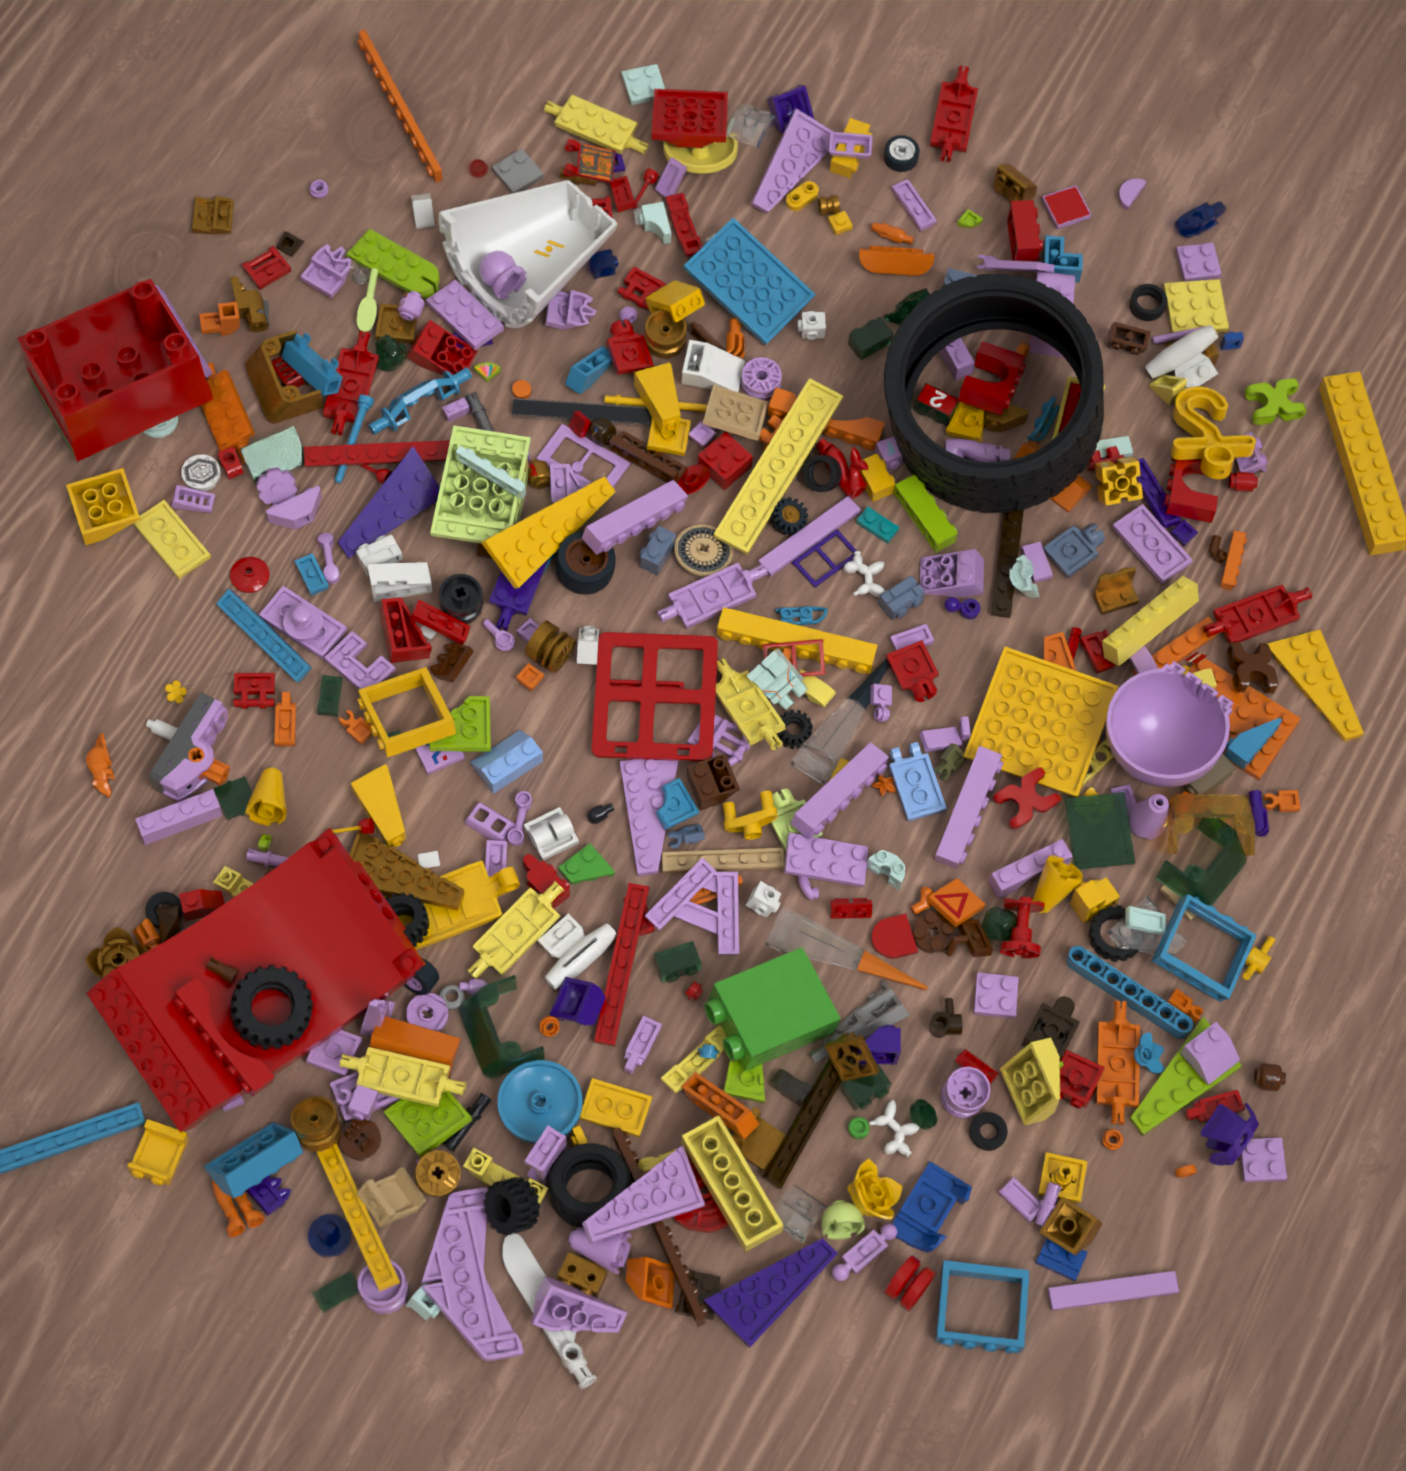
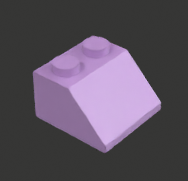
[1180,1022,1240,1085]

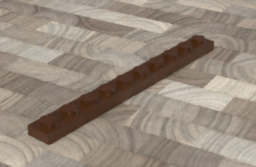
[612,1127,708,1327]

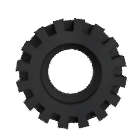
[777,710,813,749]

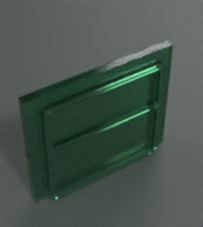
[1064,792,1135,870]

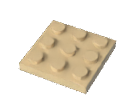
[702,384,768,441]

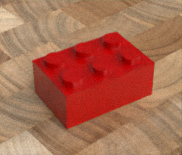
[1006,200,1043,262]

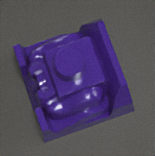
[767,84,815,133]
[549,977,606,1025]

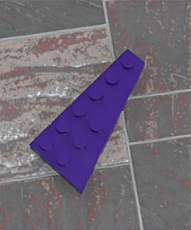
[337,447,440,559]
[703,1238,838,1347]

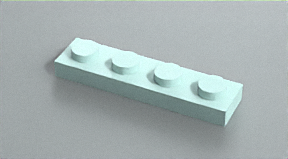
[456,446,526,500]

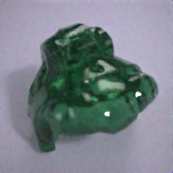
[375,335,407,372]
[982,907,1017,942]

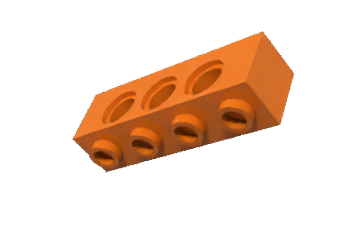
[681,1072,759,1139]

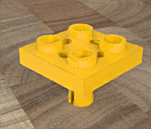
[1038,1152,1088,1204]

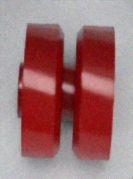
[884,1255,936,1312]

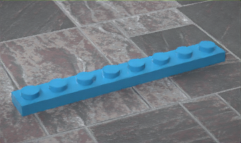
[0,1102,146,1174]

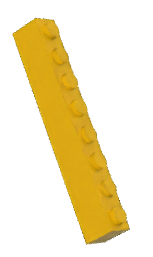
[717,607,877,674]

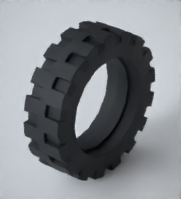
[1089,905,1145,962]

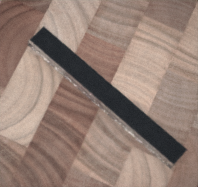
[512,398,652,427]

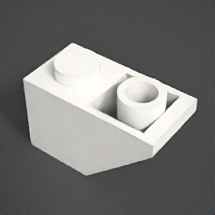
[577,626,599,665]

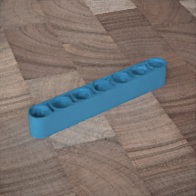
[1066,946,1193,1039]

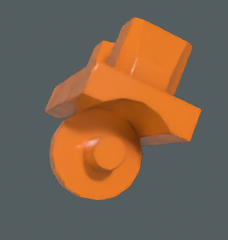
[758,414,786,450]

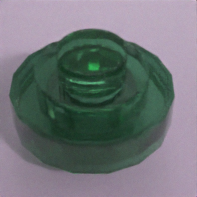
[910,1099,937,1130]

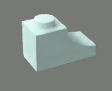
[638,202,671,245]

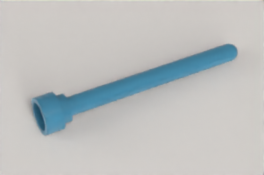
[335,395,374,483]

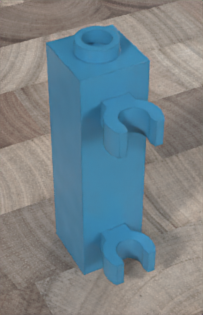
[281,332,343,396]

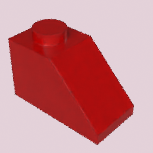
[179,889,225,921]

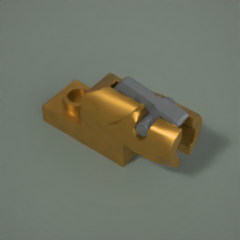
[230,276,269,332]

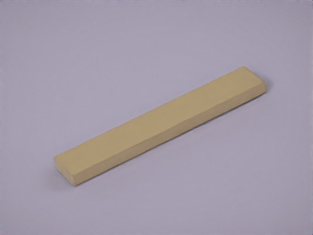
[662,848,785,874]

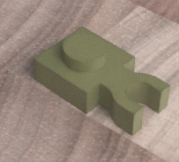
[933,743,966,781]

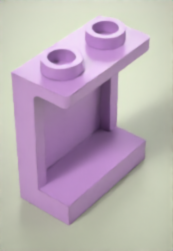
[524,1126,567,1186]

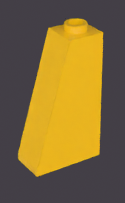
[634,362,681,433]
[350,764,406,847]

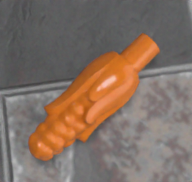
[871,222,914,245]

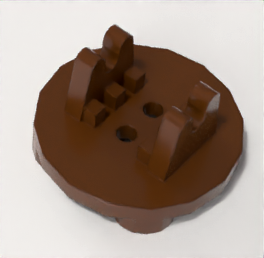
[338,1119,381,1161]

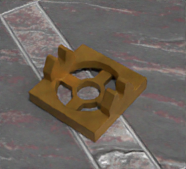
[824,1031,880,1082]

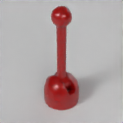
[632,168,659,209]
[359,465,392,484]

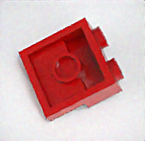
[1060,1049,1105,1109]

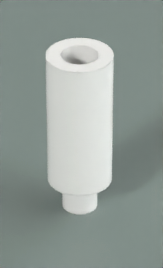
[146,719,178,740]

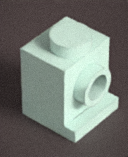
[406,1283,440,1321]

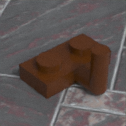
[945,919,994,957]

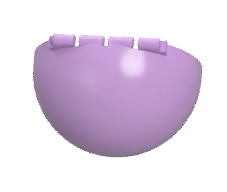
[1106,661,1234,787]

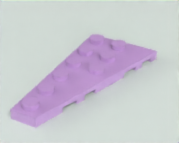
[620,753,680,876]
[582,1145,705,1244]

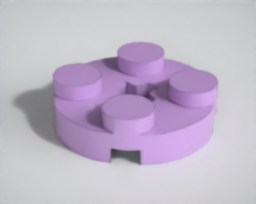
[407,993,448,1032]

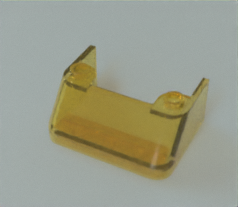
[1167,794,1255,856]

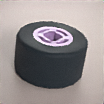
[404,958,439,995]

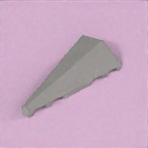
[809,981,910,1063]

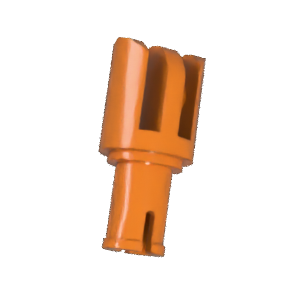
[726,318,745,359]
[132,918,161,950]

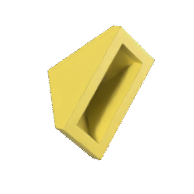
[1149,374,1187,405]

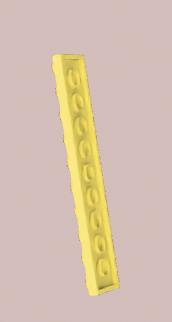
[714,378,843,555]

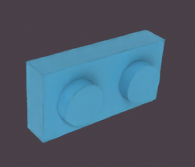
[295,553,329,596]

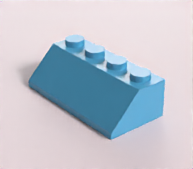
[204,1122,303,1198]

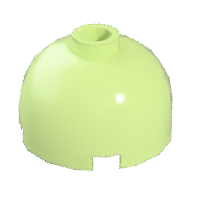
[821,1200,865,1240]

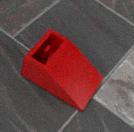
[405,320,478,376]

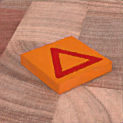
[927,878,986,927]

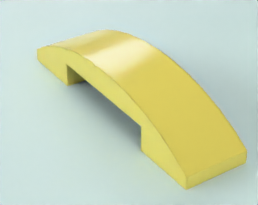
[661,1025,727,1094]

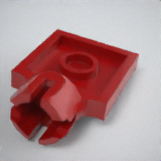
[606,319,654,375]
[886,640,939,702]

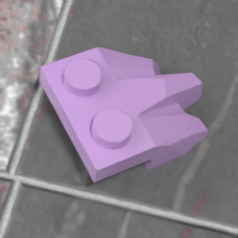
[300,244,351,299]
[544,290,597,330]

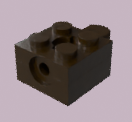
[1021,996,1080,1062]

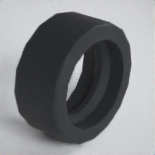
[1129,284,1167,321]
[803,455,842,492]

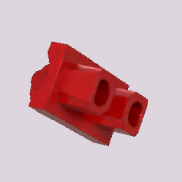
[1087,446,1124,471]

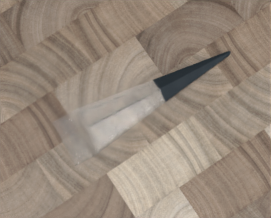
[791,659,889,785]

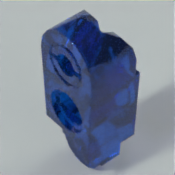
[1174,201,1226,239]

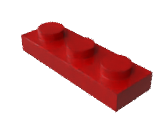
[410,599,470,645]

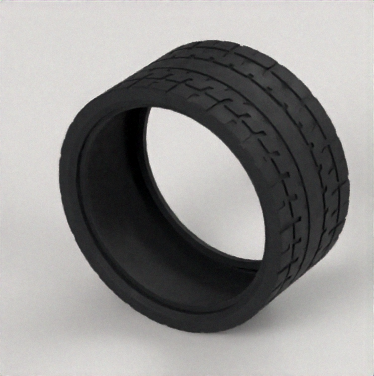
[884,273,1104,513]

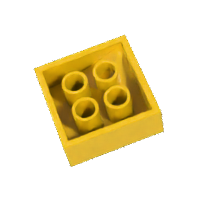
[66,468,140,546]

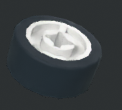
[884,135,920,172]

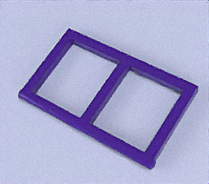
[792,530,857,588]

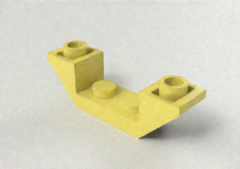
[463,1148,549,1203]

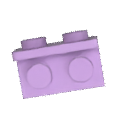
[1236,432,1268,473]

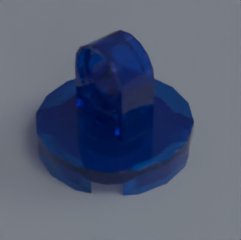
[308,1214,351,1258]

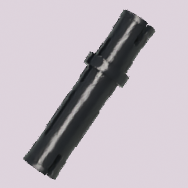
[443,1093,491,1152]

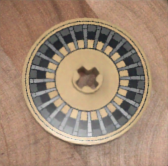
[674,525,733,577]

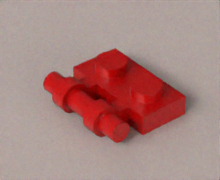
[617,266,666,310]
[233,673,275,709]

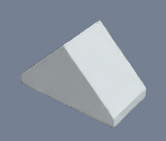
[411,193,435,229]

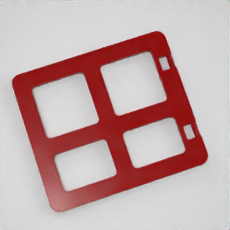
[592,632,718,762]

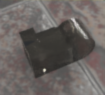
[770,1069,812,1107]

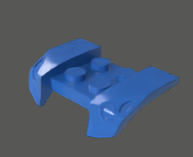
[892,1162,972,1253]

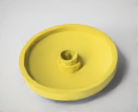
[663,129,738,173]

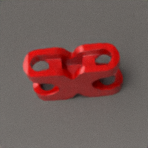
[992,767,1062,830]

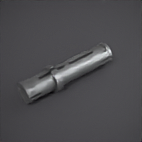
[465,392,495,432]

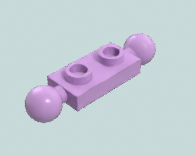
[832,1223,897,1281]

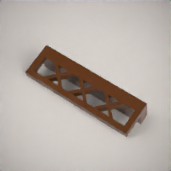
[609,431,687,483]

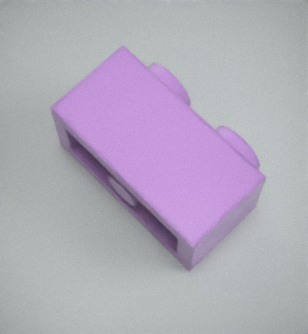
[442,398,470,422]

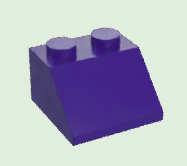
[855,1025,901,1065]

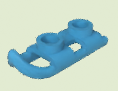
[1027,396,1060,441]
[775,606,828,625]

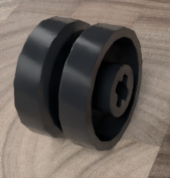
[439,574,483,624]

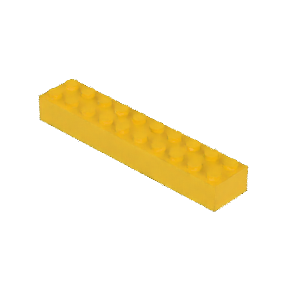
[1319,371,1406,556]

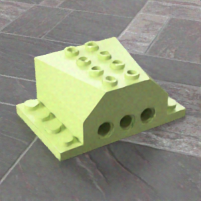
[430,426,531,544]

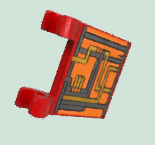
[563,139,615,184]

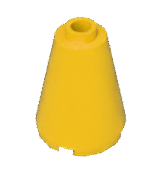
[245,767,287,826]
[1032,855,1083,913]

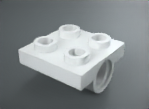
[524,807,579,861]

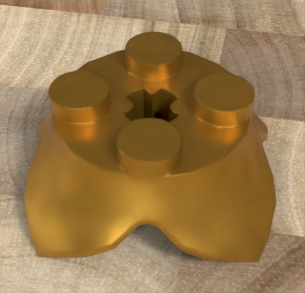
[85,927,149,978]

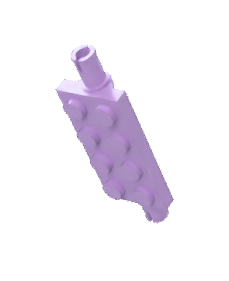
[657,563,768,629]

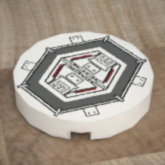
[181,454,221,491]

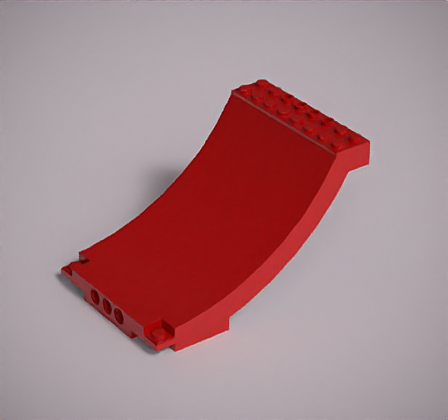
[86,828,426,1133]

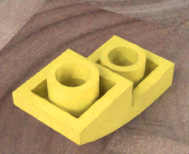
[799,669,836,707]
[213,866,254,897]

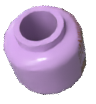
[397,291,425,321]

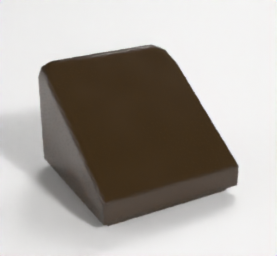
[276,231,304,257]

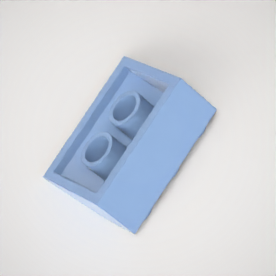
[470,730,543,794]

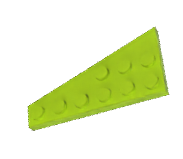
[1129,1016,1242,1136]

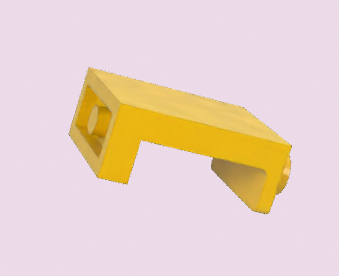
[645,280,705,322]
[127,1119,189,1186]

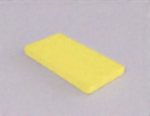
[133,500,211,579]

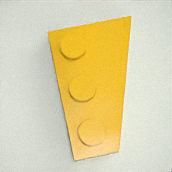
[946,402,985,443]

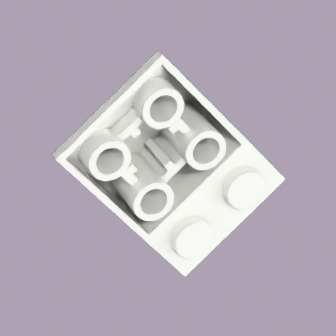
[682,340,745,392]

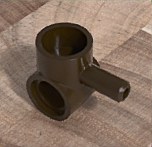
[929,998,962,1038]

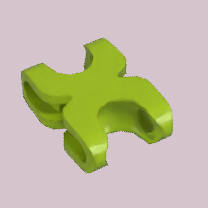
[1244,378,1307,425]

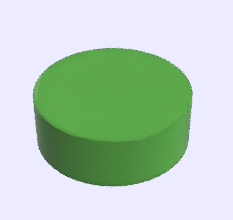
[848,1117,870,1140]

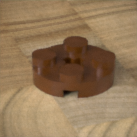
[912,911,954,953]

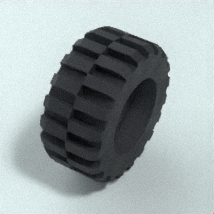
[230,965,313,1050]

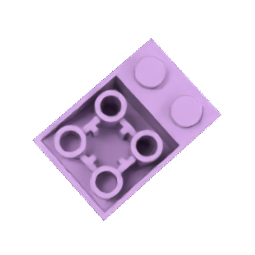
[920,549,984,597]

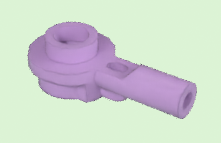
[483,619,515,651]

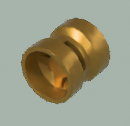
[818,195,840,216]

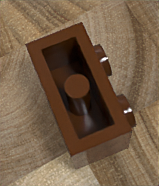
[1106,322,1151,355]

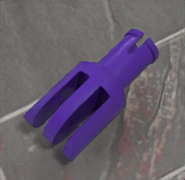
[1247,790,1269,837]

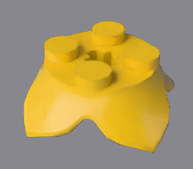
[847,1158,903,1220]

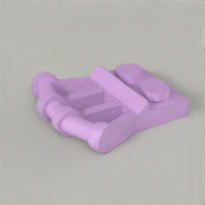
[687,715,751,766]

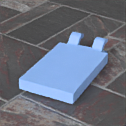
[889,742,947,821]

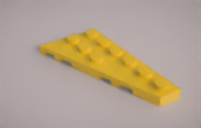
[1267,629,1364,741]

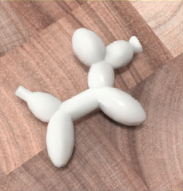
[843,551,886,598]
[869,1100,920,1158]

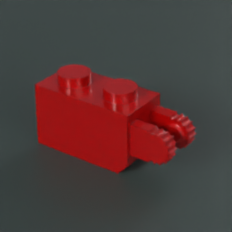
[523,854,570,909]

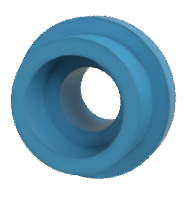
[698,1044,719,1059]

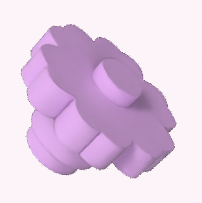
[256,467,297,505]

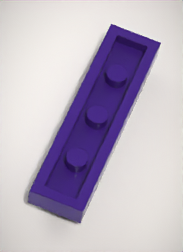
[1136,458,1181,528]

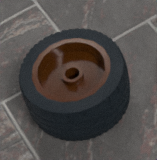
[556,531,616,595]

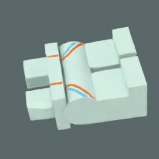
[747,648,808,710]

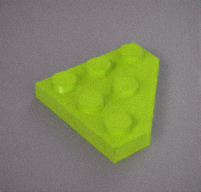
[429,696,491,752]

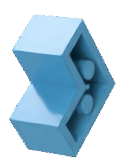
[1042,236,1083,282]

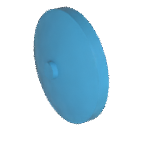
[498,1060,583,1144]

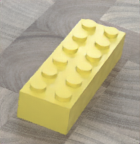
[681,1116,784,1252]

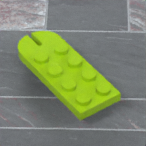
[346,229,440,298]

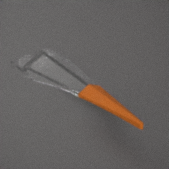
[765,907,928,990]

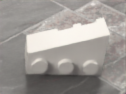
[367,562,432,602]

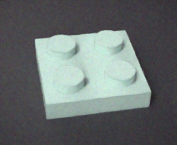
[622,64,665,105]

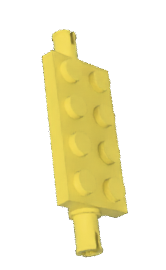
[544,94,648,155]
[716,659,786,750]
[467,881,564,979]
[340,1047,466,1107]

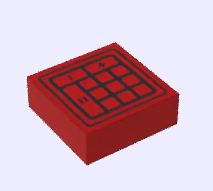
[569,411,591,438]

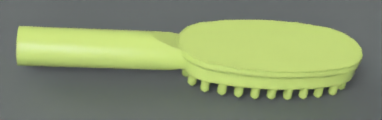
[357,268,378,333]

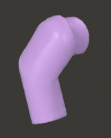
[797,876,819,900]

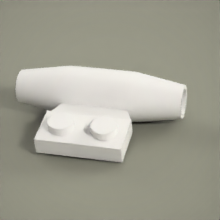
[1145,325,1219,389]
[538,913,617,990]

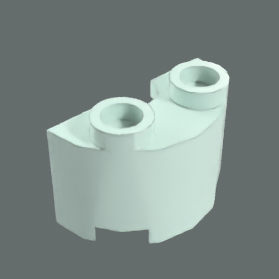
[1010,555,1039,598]
[866,850,905,891]

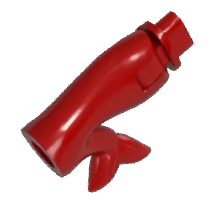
[816,438,869,499]

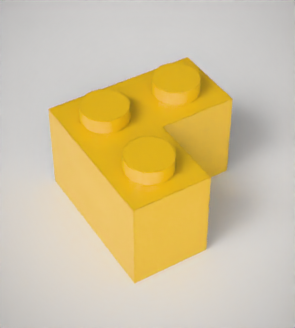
[1070,877,1120,924]

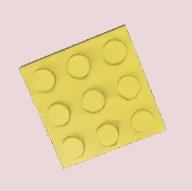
[1163,279,1229,333]

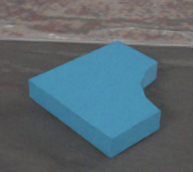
[655,778,700,830]

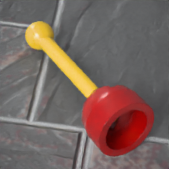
[328,818,375,835]

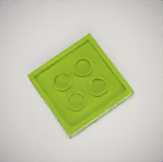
[384,1091,472,1158]

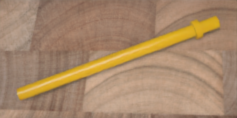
[604,394,708,412]

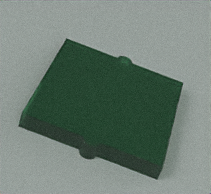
[214,776,252,820]

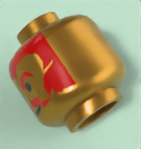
[527,459,550,489]

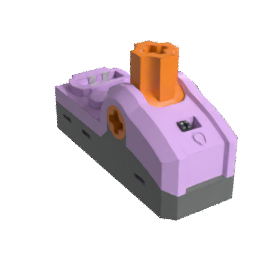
[149,692,231,802]

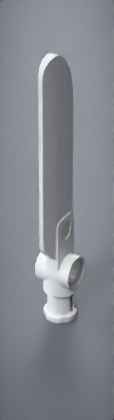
[502,1234,597,1389]

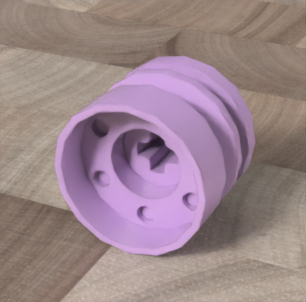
[941,1067,991,1119]

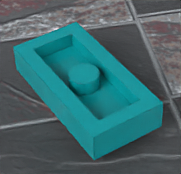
[856,506,900,544]

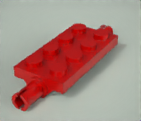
[930,65,978,162]
[323,331,379,436]
[1203,584,1313,644]

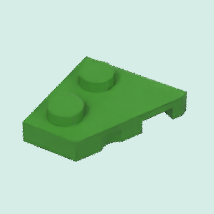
[558,843,615,885]

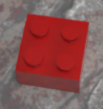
[697,431,753,491]

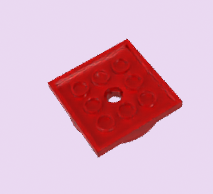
[651,89,728,148]

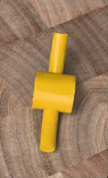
[1243,936,1276,980]

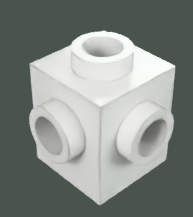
[798,311,826,340]
[746,881,782,918]

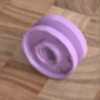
[741,357,782,400]

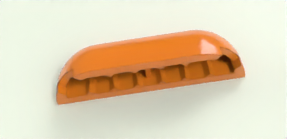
[859,246,935,276]

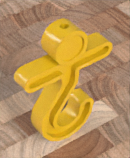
[1170,386,1256,480]

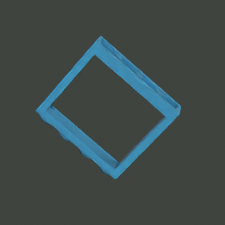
[1151,894,1257,1002]
[935,1260,1030,1354]

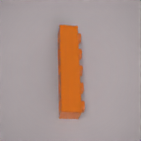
[1220,530,1247,591]

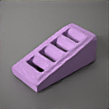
[171,485,215,513]

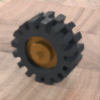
[770,497,808,536]

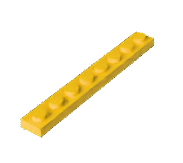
[316,1143,400,1292]

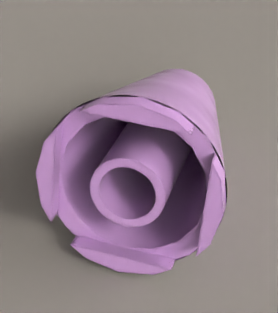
[1127,794,1169,840]
[569,1227,631,1274]

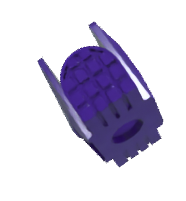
[1201,1103,1259,1165]

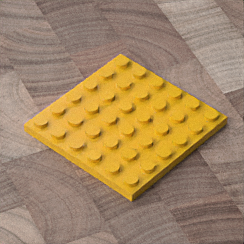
[963,646,1118,798]

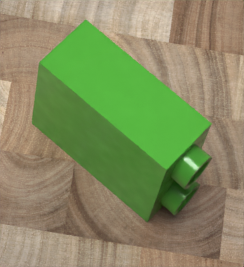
[704,947,841,1071]

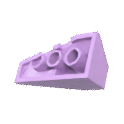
[532,1276,627,1332]

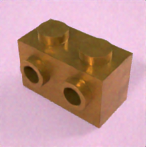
[557,1252,608,1298]

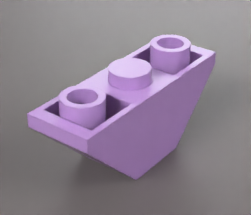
[266,485,322,530]

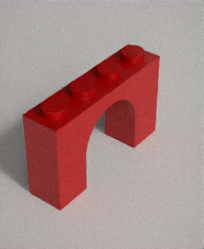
[958,341,1026,415]
[1164,456,1218,523]

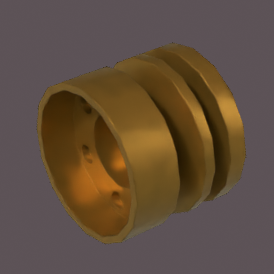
[525,620,576,674]
[414,1150,461,1197]

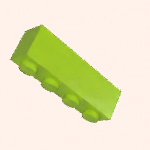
[893,474,957,553]

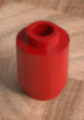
[1228,472,1258,492]

